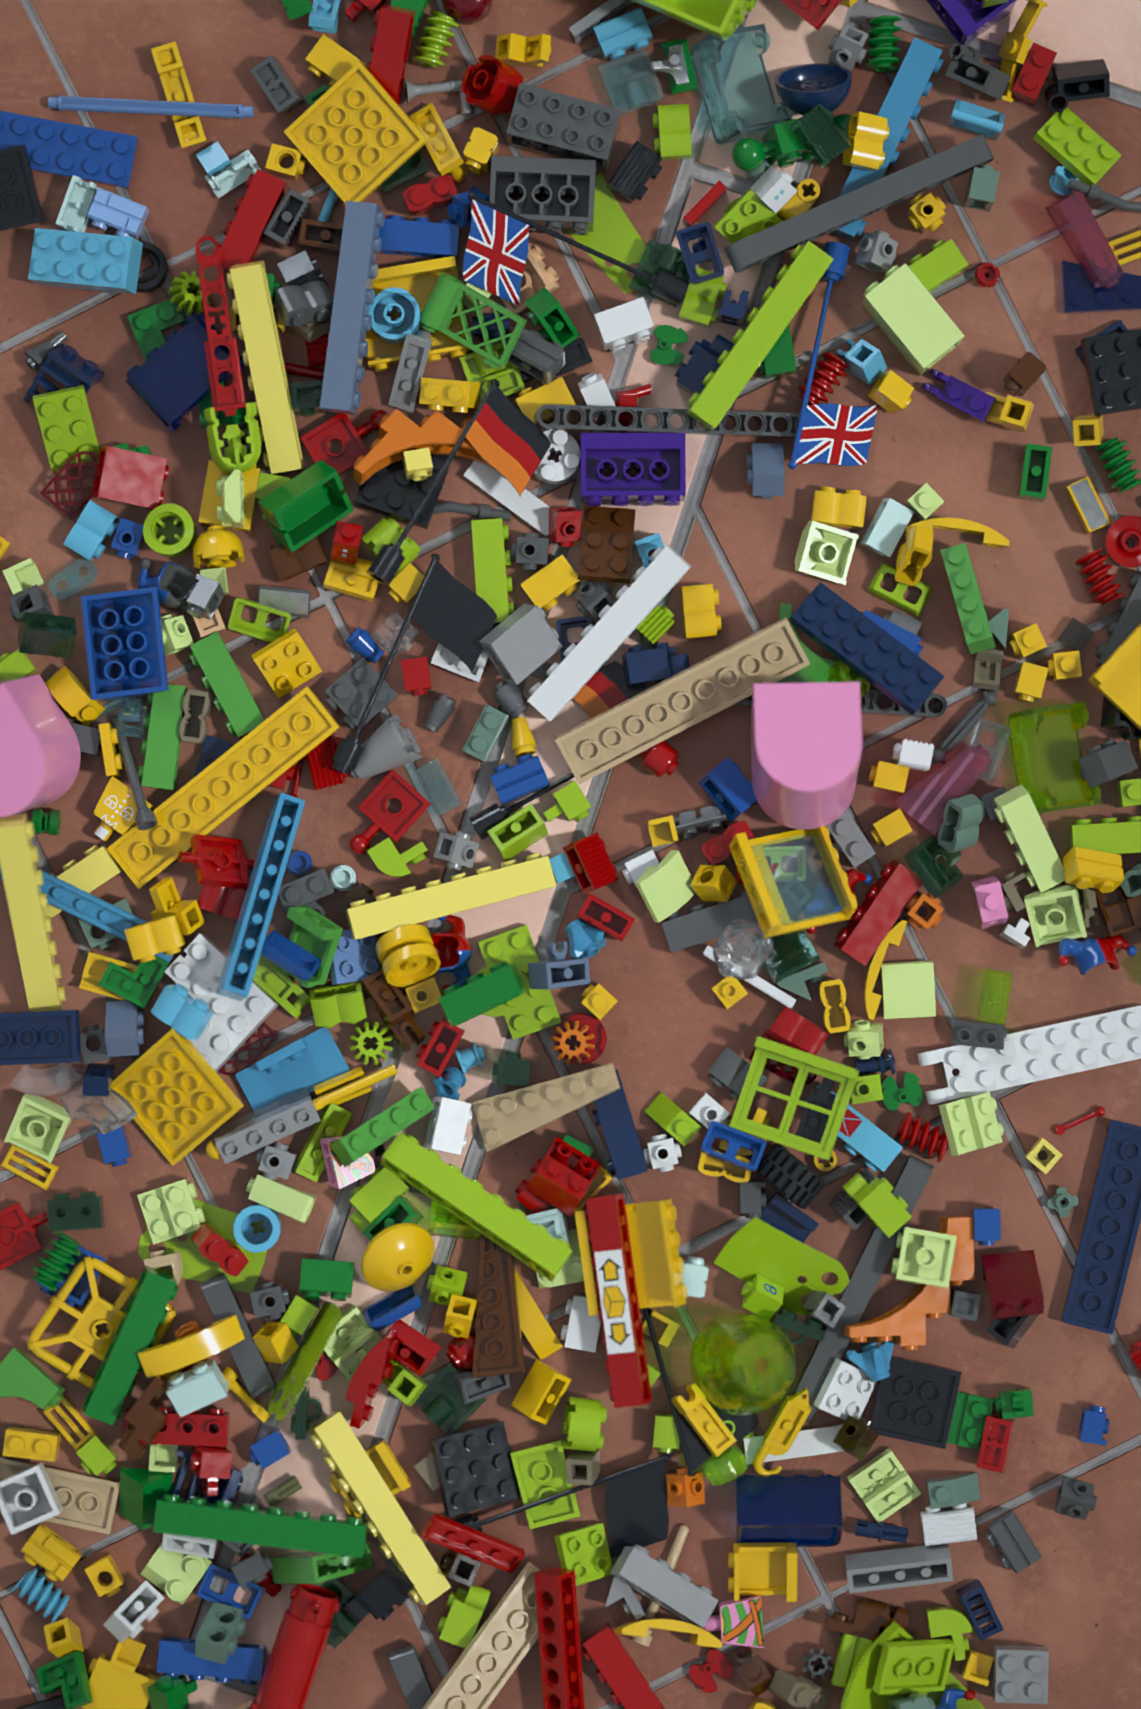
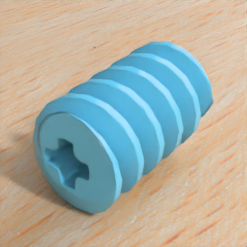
[12,1568,70,1623]

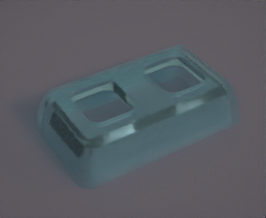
[962,718,1011,783]

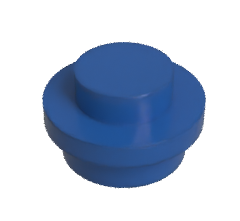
[287,850,312,876]

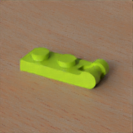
[253,954,311,1019]

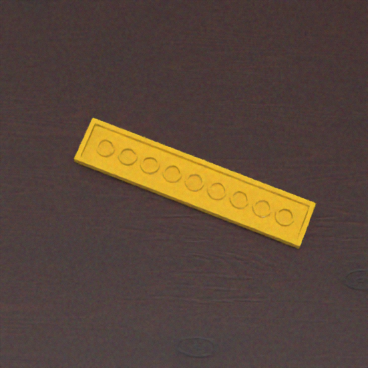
[107,686,340,889]

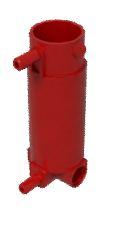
[249,1584,339,1709]

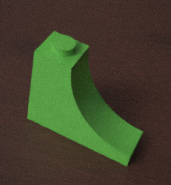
[776,603,842,683]
[0,1348,66,1409]
[271,1542,374,1584]

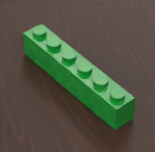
[81,1265,178,1426]

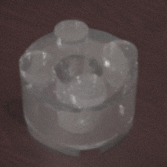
[713,919,773,979]

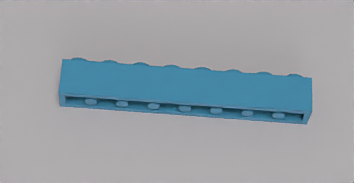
[833,37,944,241]
[216,792,305,1001]

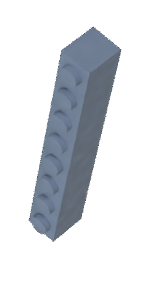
[320,201,385,415]

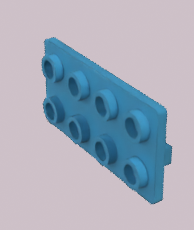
[235,1027,350,1111]

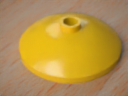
[361,1223,435,1292]

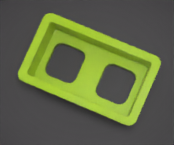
[867,562,933,617]
[228,597,291,643]

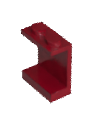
[982,1250,1044,1319]

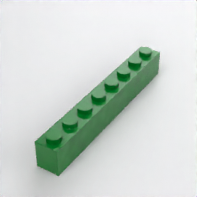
[153,1494,368,1558]

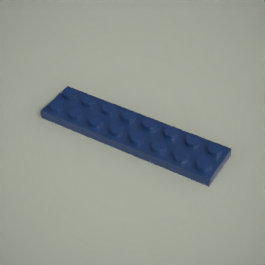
[1061,1119,1141,1335]

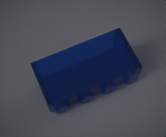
[735,1474,843,1547]

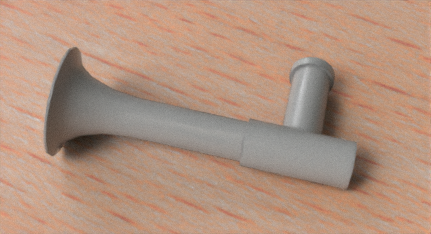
[404,78,473,115]

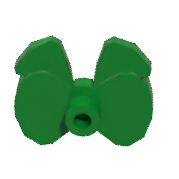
[650,325,688,367]
[881,1072,923,1111]

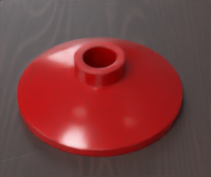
[1105,515,1141,568]

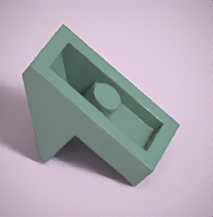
[963,608,1009,650]
[775,962,828,1001]

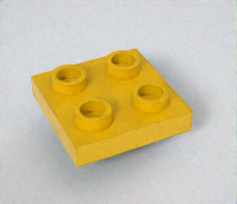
[251,628,322,699]

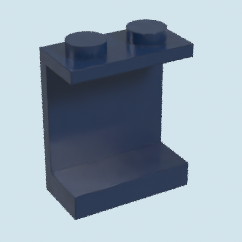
[758,1193,819,1243]

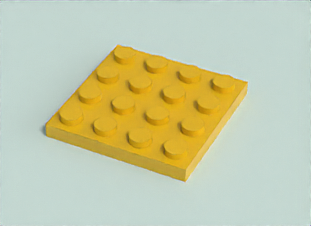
[284,61,429,204]
[110,1028,244,1166]

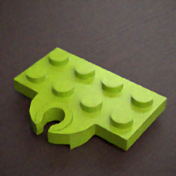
[475,925,562,1040]

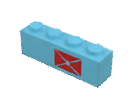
[800,1082,903,1172]

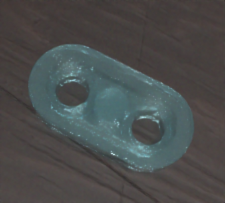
[49,559,98,600]

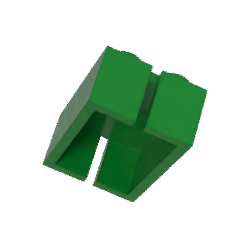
[258,460,354,553]
[438,961,528,1027]

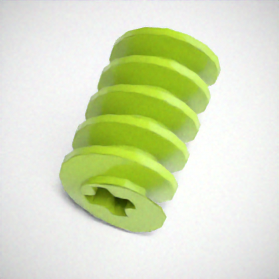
[412,10,459,69]

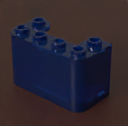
[126,312,246,433]

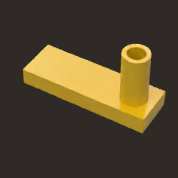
[410,103,467,183]

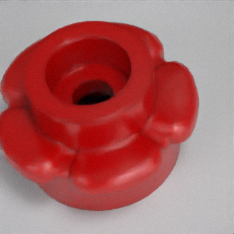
[974,262,1000,288]

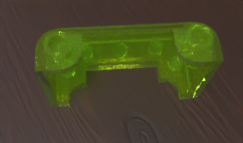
[1007,702,1102,814]

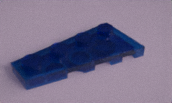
[1061,261,1141,314]

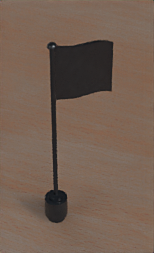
[331,554,497,775]
[643,1308,758,1477]
[452,1453,670,1559]

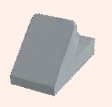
[605,1576,645,1620]

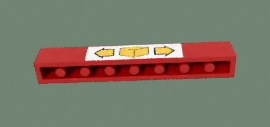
[584,1193,652,1408]

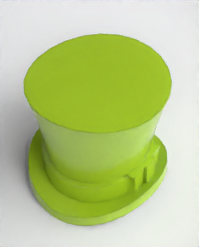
[143,503,196,558]

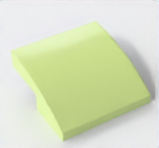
[635,850,696,923]
[881,960,936,1019]
[323,1305,381,1381]
[847,1448,921,1523]

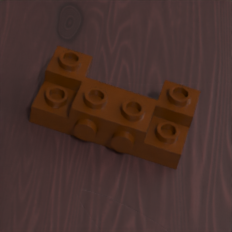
[1094,885,1141,937]

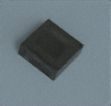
[1058,617,1094,653]

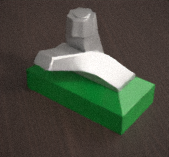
[649,38,697,96]

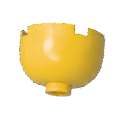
[193,525,245,569]

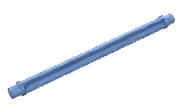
[48,95,254,119]

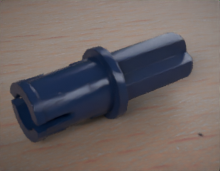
[855,1519,908,1543]

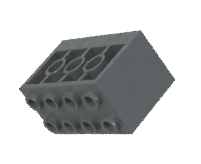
[506,83,621,172]
[489,155,596,235]

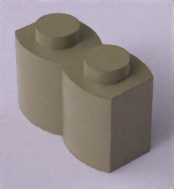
[179,689,212,745]
[769,1670,831,1709]

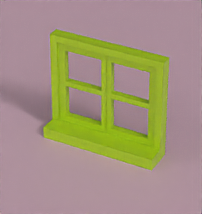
[729,1036,859,1161]

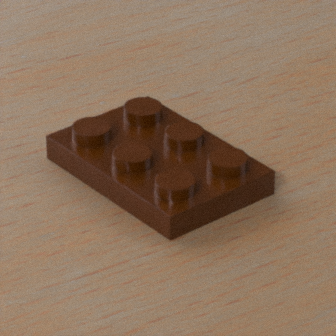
[578,505,635,584]

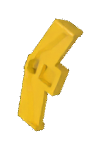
[998,0,1048,102]

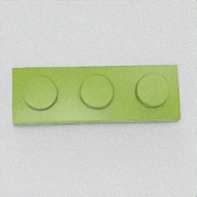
[292,1103,353,1183]

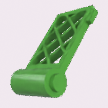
[420,272,527,369]

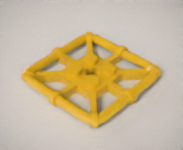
[26,1256,176,1388]

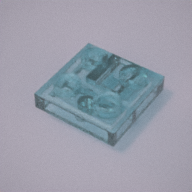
[598,49,664,115]

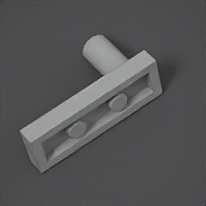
[569,0,635,44]
[388,329,432,413]

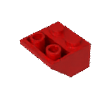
[526,1137,601,1216]

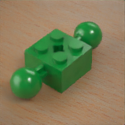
[732,113,851,171]

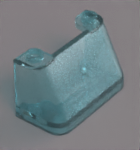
[691,24,792,145]

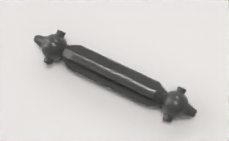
[930,689,1000,767]

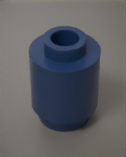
[472,313,509,339]

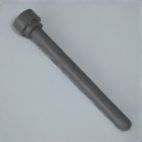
[111,715,158,830]

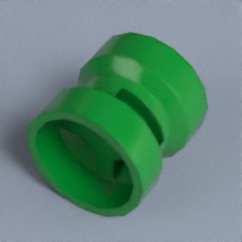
[31,808,61,836]

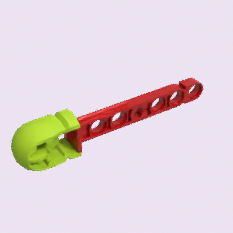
[195,236,261,473]

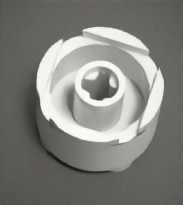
[534,430,580,485]

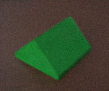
[120,1467,173,1531]

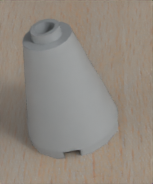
[351,714,422,780]

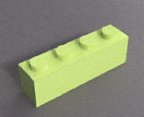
[994,785,1065,893]

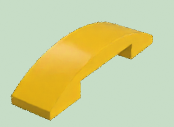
[151,41,207,149]
[904,518,1010,549]
[864,920,907,1020]
[514,1267,563,1360]
[137,1314,245,1378]
[615,1619,722,1648]

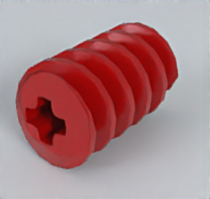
[798,352,850,405]
[1075,548,1125,606]
[894,1112,949,1163]

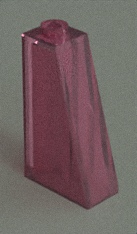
[1045,191,1124,290]
[893,744,992,835]

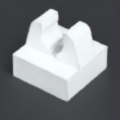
[1000,918,1030,949]

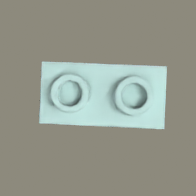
[204,150,262,199]

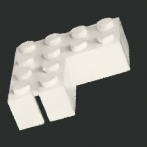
[164,933,279,1073]

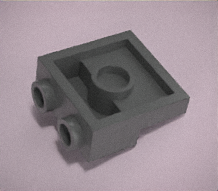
[325,657,399,729]

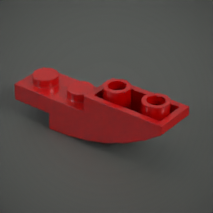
[345,1329,399,1429]

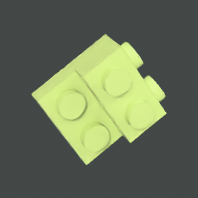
[939,1092,1004,1156]
[137,1178,206,1245]
[891,1227,957,1289]

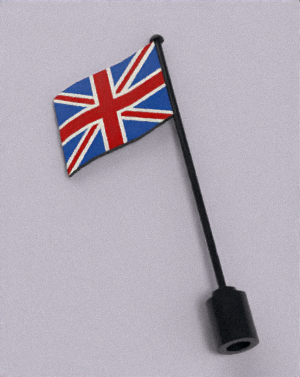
[463,192,689,306]

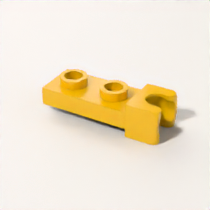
[671,1383,737,1457]

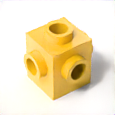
[907,192,946,234]

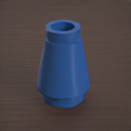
[345,626,384,664]

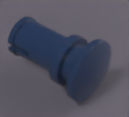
[856,1049,896,1076]

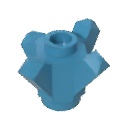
[565,918,606,958]
[846,1341,894,1382]

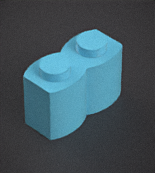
[63,500,118,562]
[150,983,214,1040]

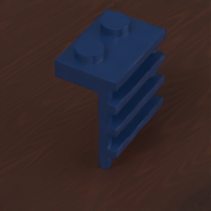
[23,344,105,403]
[160,1449,243,1506]

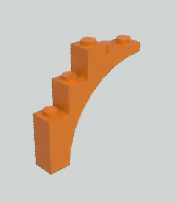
[353,409,495,485]
[843,1216,975,1351]

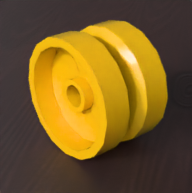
[375,924,441,987]

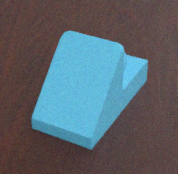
[308,0,341,33]

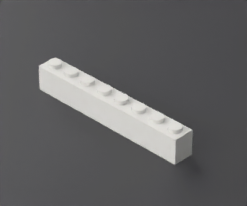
[527,546,692,721]

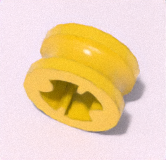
[814,1151,837,1171]

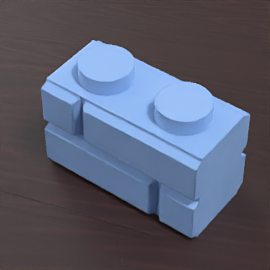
[87,188,149,239]

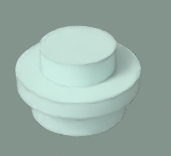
[330,865,356,891]

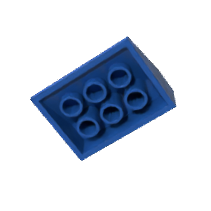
[81,587,169,702]

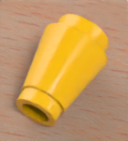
[511,717,537,757]

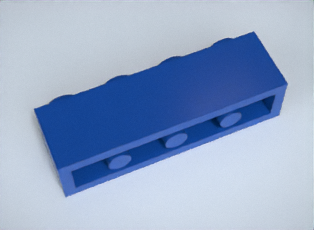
[378,215,460,260]
[157,1636,266,1684]

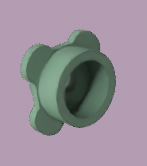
[1047,1187,1079,1218]

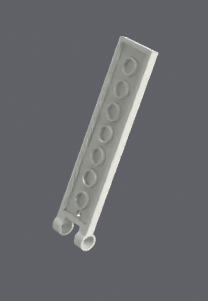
[917,1005,1141,1105]

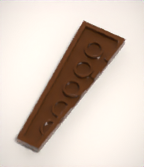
[472,1234,525,1378]

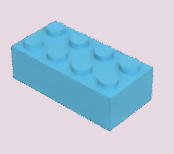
[28,228,143,295]

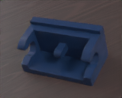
[716,290,749,327]

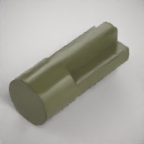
[264,1476,302,1507]

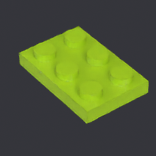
[1032,107,1122,185]
[33,385,100,471]
[510,1439,581,1529]
[873,1639,955,1695]

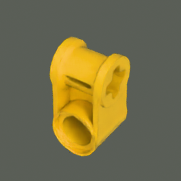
[776,179,820,221]

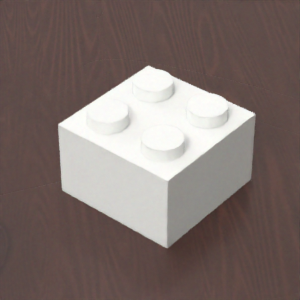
[594,297,654,353]
[0,1462,63,1535]

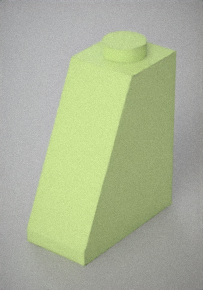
[246,1173,317,1223]

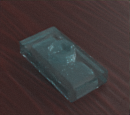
[415,758,462,816]

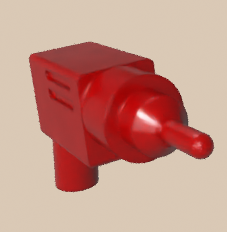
[615,384,652,433]

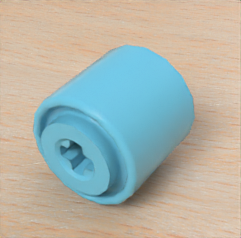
[233,1204,282,1252]

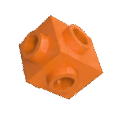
[905,893,944,930]
[666,1467,705,1507]

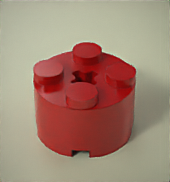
[461,55,523,115]

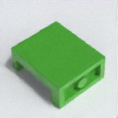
[273,905,343,988]

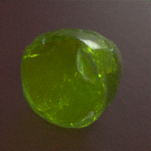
[690,1313,796,1416]

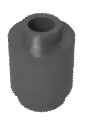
[492,680,530,719]

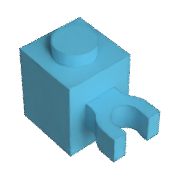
[836,338,887,386]

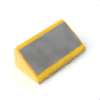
[1065,477,1111,535]

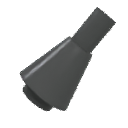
[24,331,68,371]

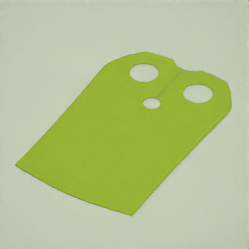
[564,173,654,294]
[138,1199,267,1294]
[713,1217,850,1315]
[268,1301,343,1421]

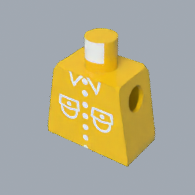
[93,776,155,842]

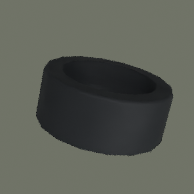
[136,241,168,293]

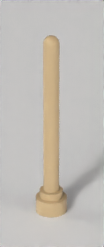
[630,1525,689,1647]

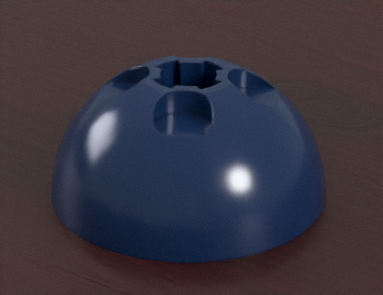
[775,64,852,116]

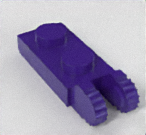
[921,368,996,422]

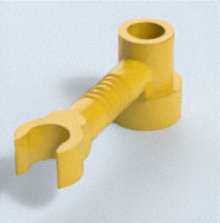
[222,1365,271,1423]

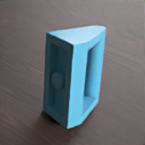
[948,99,1006,141]

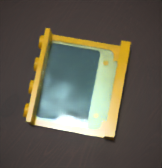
[729,826,857,938]

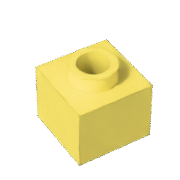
[402,448,433,481]
[1024,1137,1062,1175]

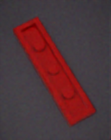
[421,1513,525,1574]

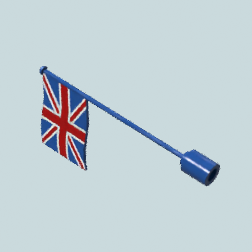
[787,242,878,469]

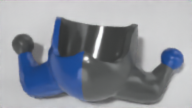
[138,558,197,616]

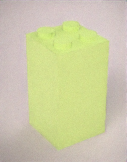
[861,263,964,376]

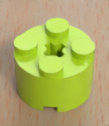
[361,517,421,577]
[562,1396,607,1452]

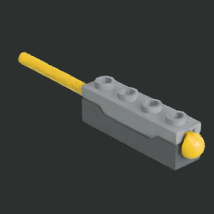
[206,1064,398,1164]

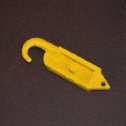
[753,1387,812,1477]

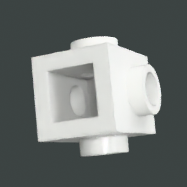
[643,1134,682,1173]

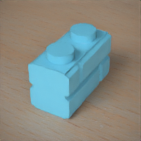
[593,7,652,61]

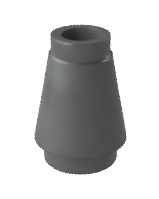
[424,692,457,732]

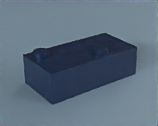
[592,1069,648,1180]

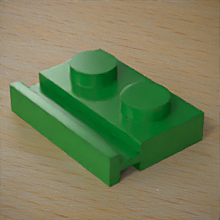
[947,1391,994,1450]

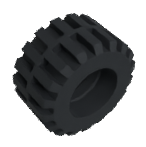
[756,1143,825,1209]

